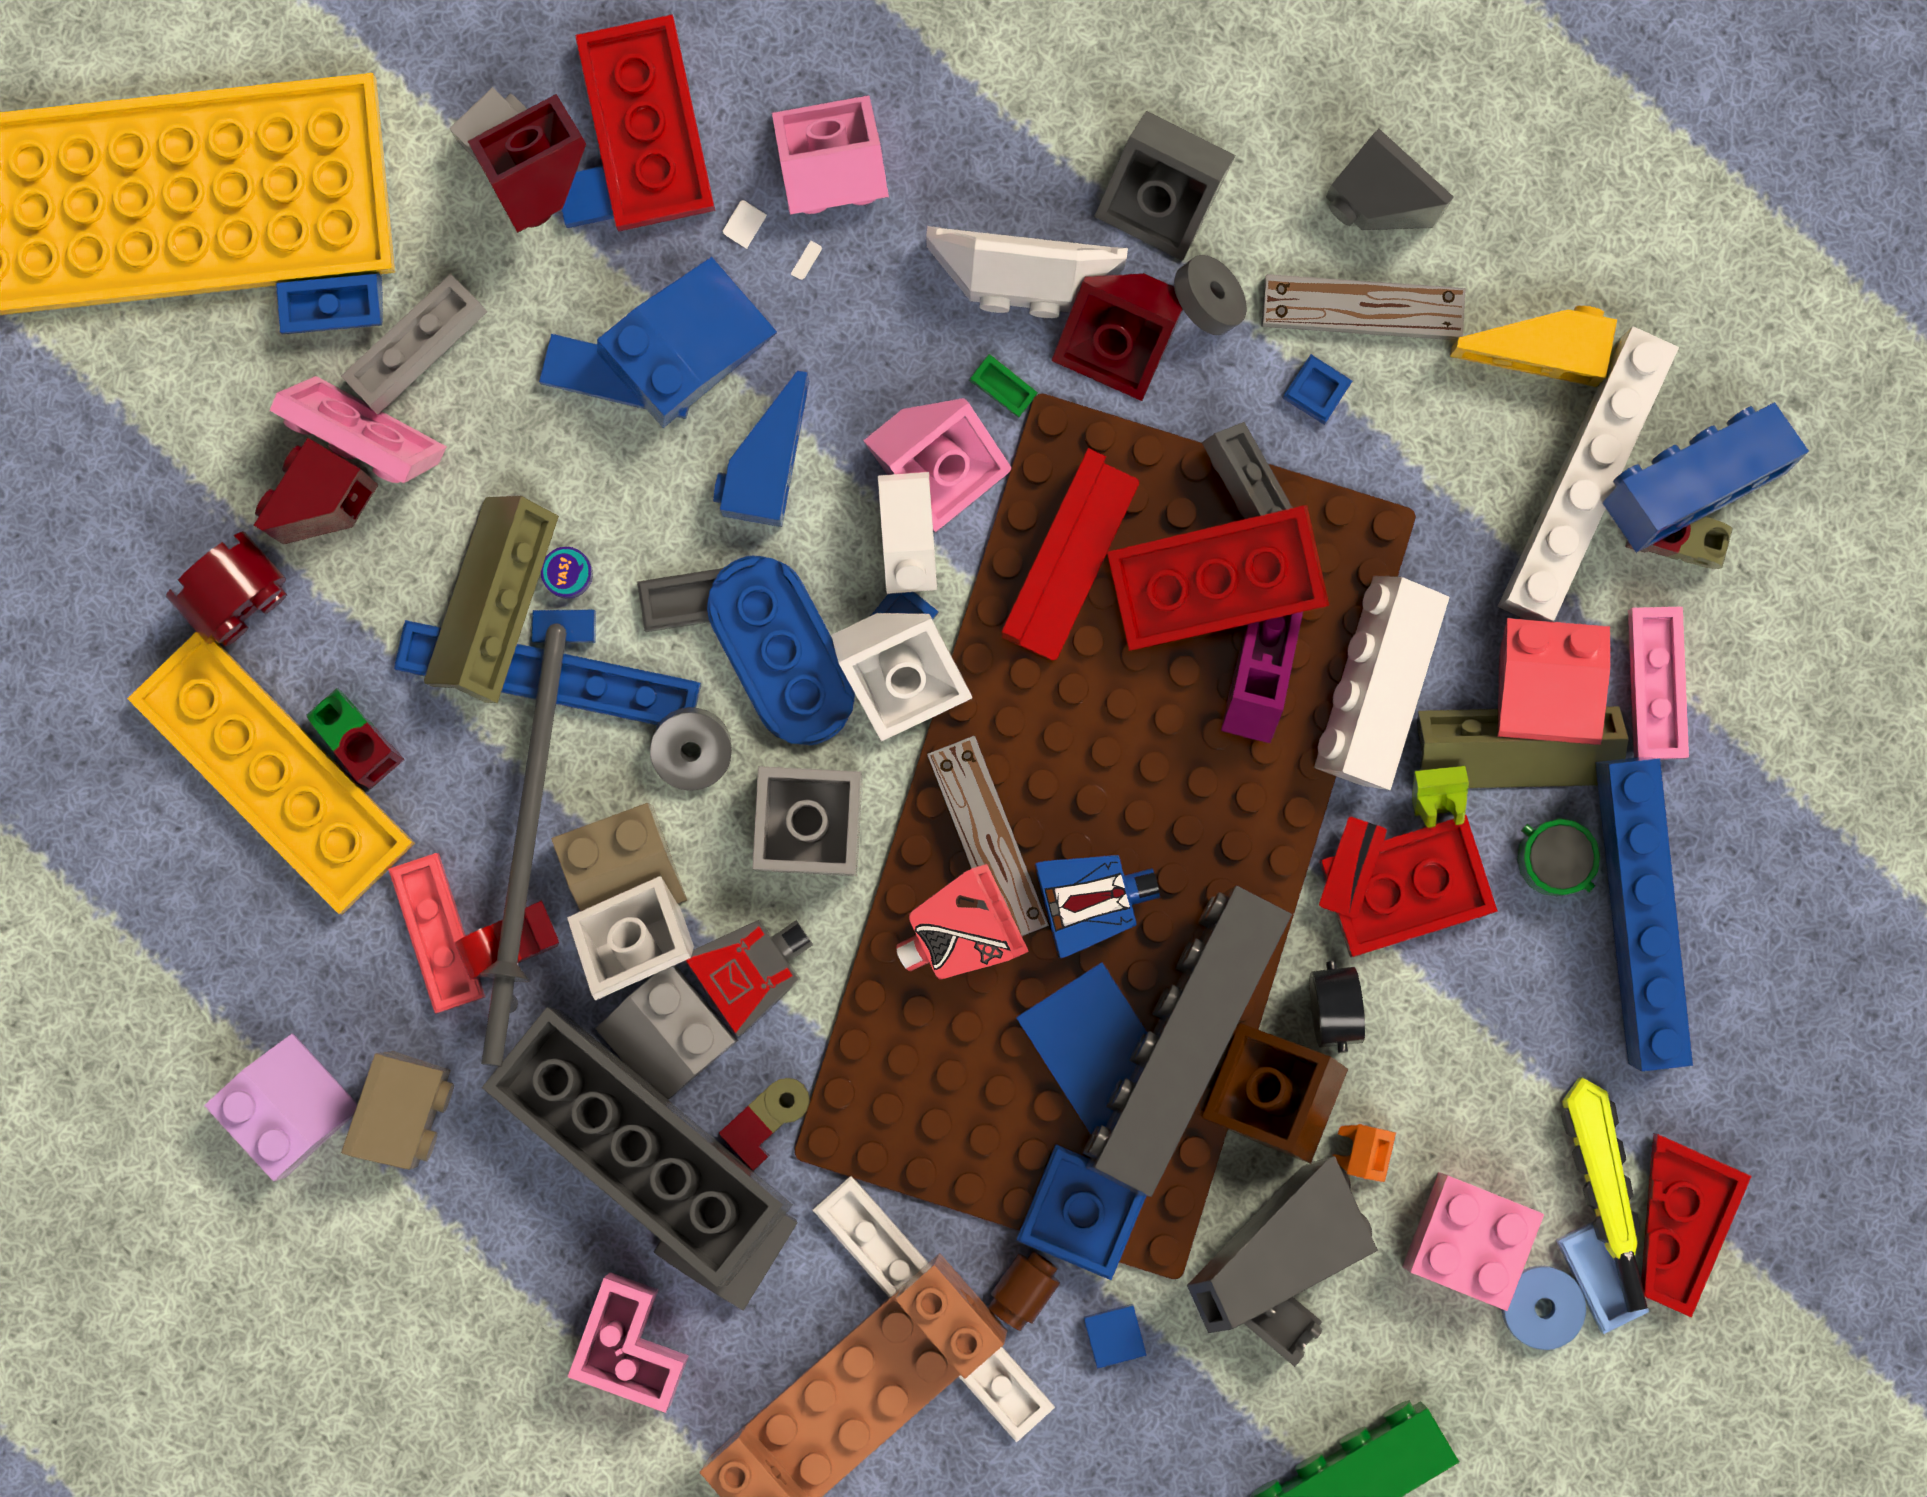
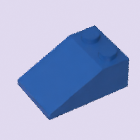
[597,257,777,428]

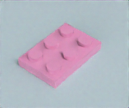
[269,376,447,483]

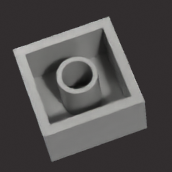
[752,766,863,876]

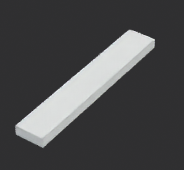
[813,1176,1055,1442]

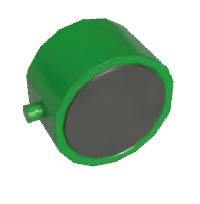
[1517,819,1600,897]

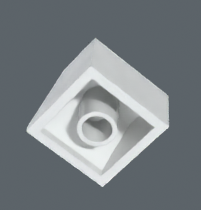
[567,876,694,1000]

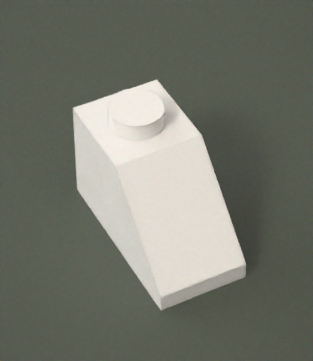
[878,472,937,594]

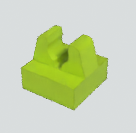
[1412,766,1469,828]

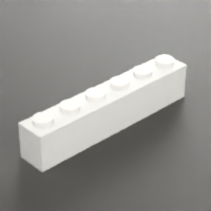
[1498,326,1679,622]

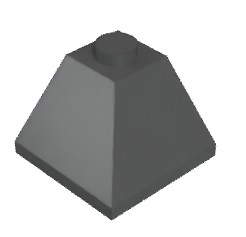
[1326,128,1454,230]

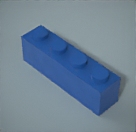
[1602,402,1809,553]

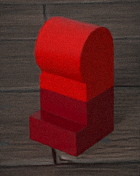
[455,900,560,980]

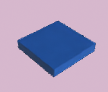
[1016,1144,1146,1280]

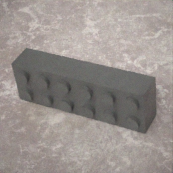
[1083,885,1292,1197]
[481,1007,793,1287]

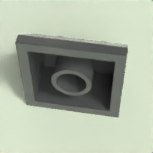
[1094,111,1236,261]

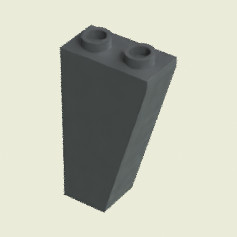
[1187,1156,1378,1333]

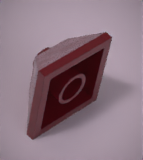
[467,94,586,233]
[1051,273,1183,401]

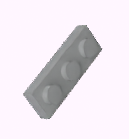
[341,273,487,415]

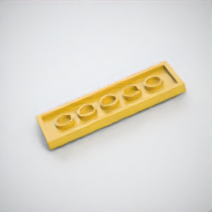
[127,632,415,915]

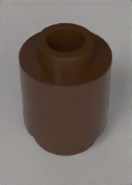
[988,1251,1060,1331]

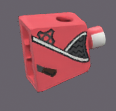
[896,864,1029,980]

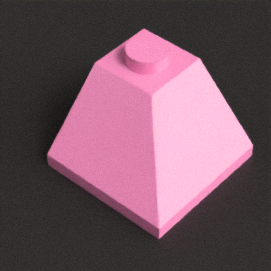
[863,398,1012,532]

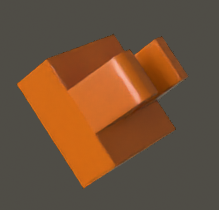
[1333,1124,1396,1182]

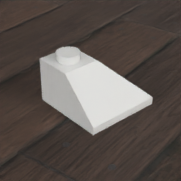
[831,613,972,742]

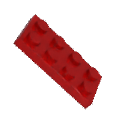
[575,14,716,232]
[1107,505,1330,651]

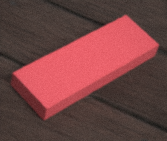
[388,853,485,1014]

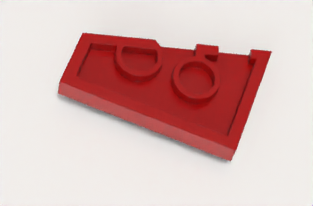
[1641,1133,1752,1318]

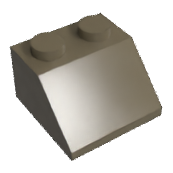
[551,803,687,912]
[341,1051,454,1170]

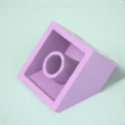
[204,1034,357,1182]

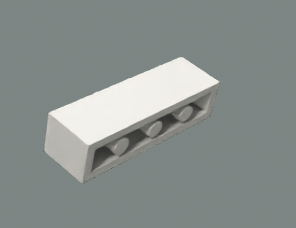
[1314,576,1450,790]

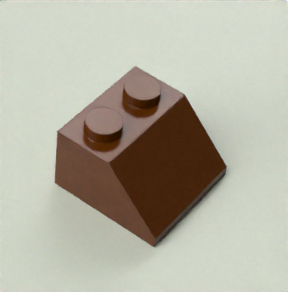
[1202,1023,1348,1164]

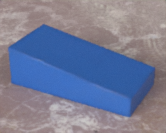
[532,610,596,643]

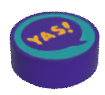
[541,547,593,599]

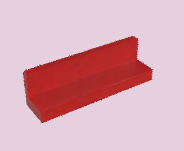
[1001,448,1139,661]

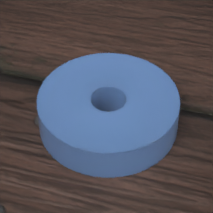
[1501,1265,1586,1350]

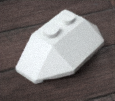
[926,226,1128,318]

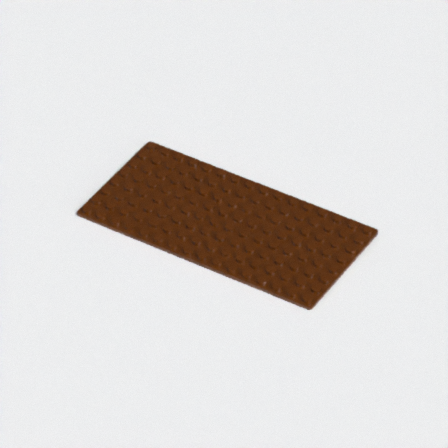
[795,393,1416,1279]

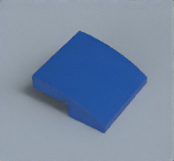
[276,273,383,335]

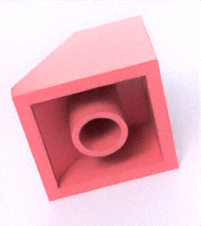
[1498,618,1610,745]

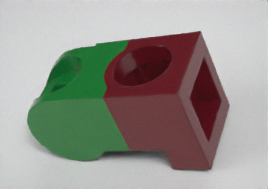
[306,688,405,789]

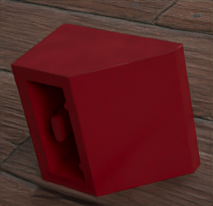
[254,438,378,545]

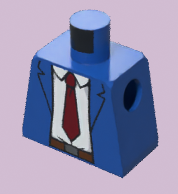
[1034,855,1160,958]

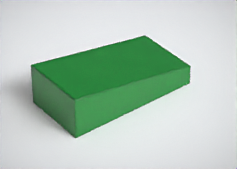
[969,354,1038,418]

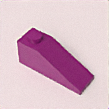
[1221,612,1303,743]

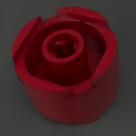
[166,531,287,647]

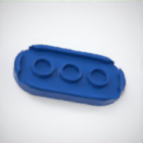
[707,555,855,746]

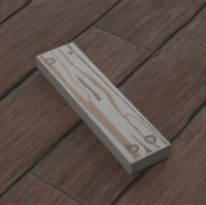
[1262,274,1466,341]
[927,736,1049,936]

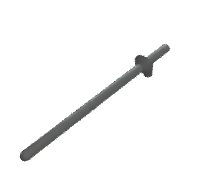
[479,623,567,1067]

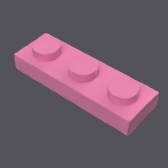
[1628,607,1689,760]

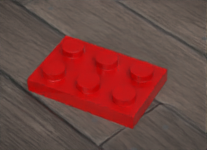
[1319,815,1498,957]

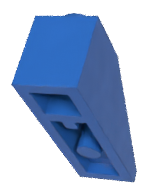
[713,371,810,527]

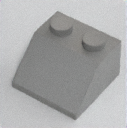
[595,965,739,1100]

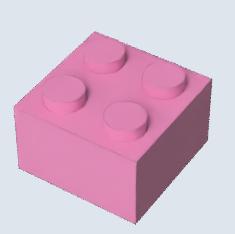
[1402,1172,1544,1311]

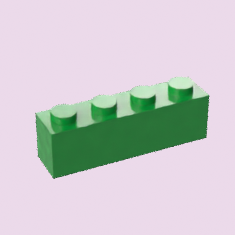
[1251,1400,1459,1497]

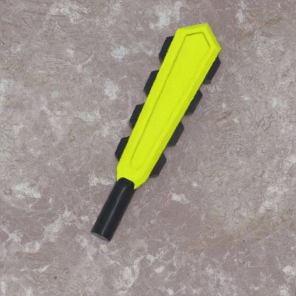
[1561,1077,1648,1312]

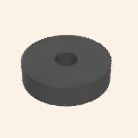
[1174,255,1247,335]
[650,707,732,791]

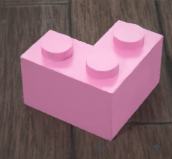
[568,1272,689,1413]

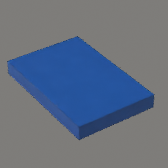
[1016,962,1147,1134]

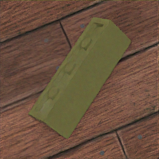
[424,496,559,703]
[1417,706,1628,788]

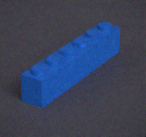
[1595,757,1693,1072]

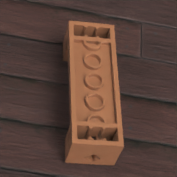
[699,1253,1008,1497]

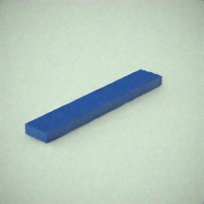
[394,620,701,725]

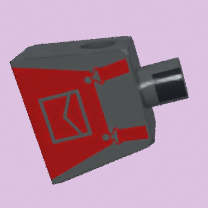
[686,920,813,1036]

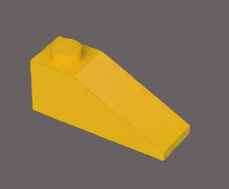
[1450,306,1617,387]

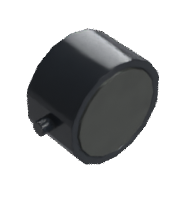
[1309,961,1365,1053]

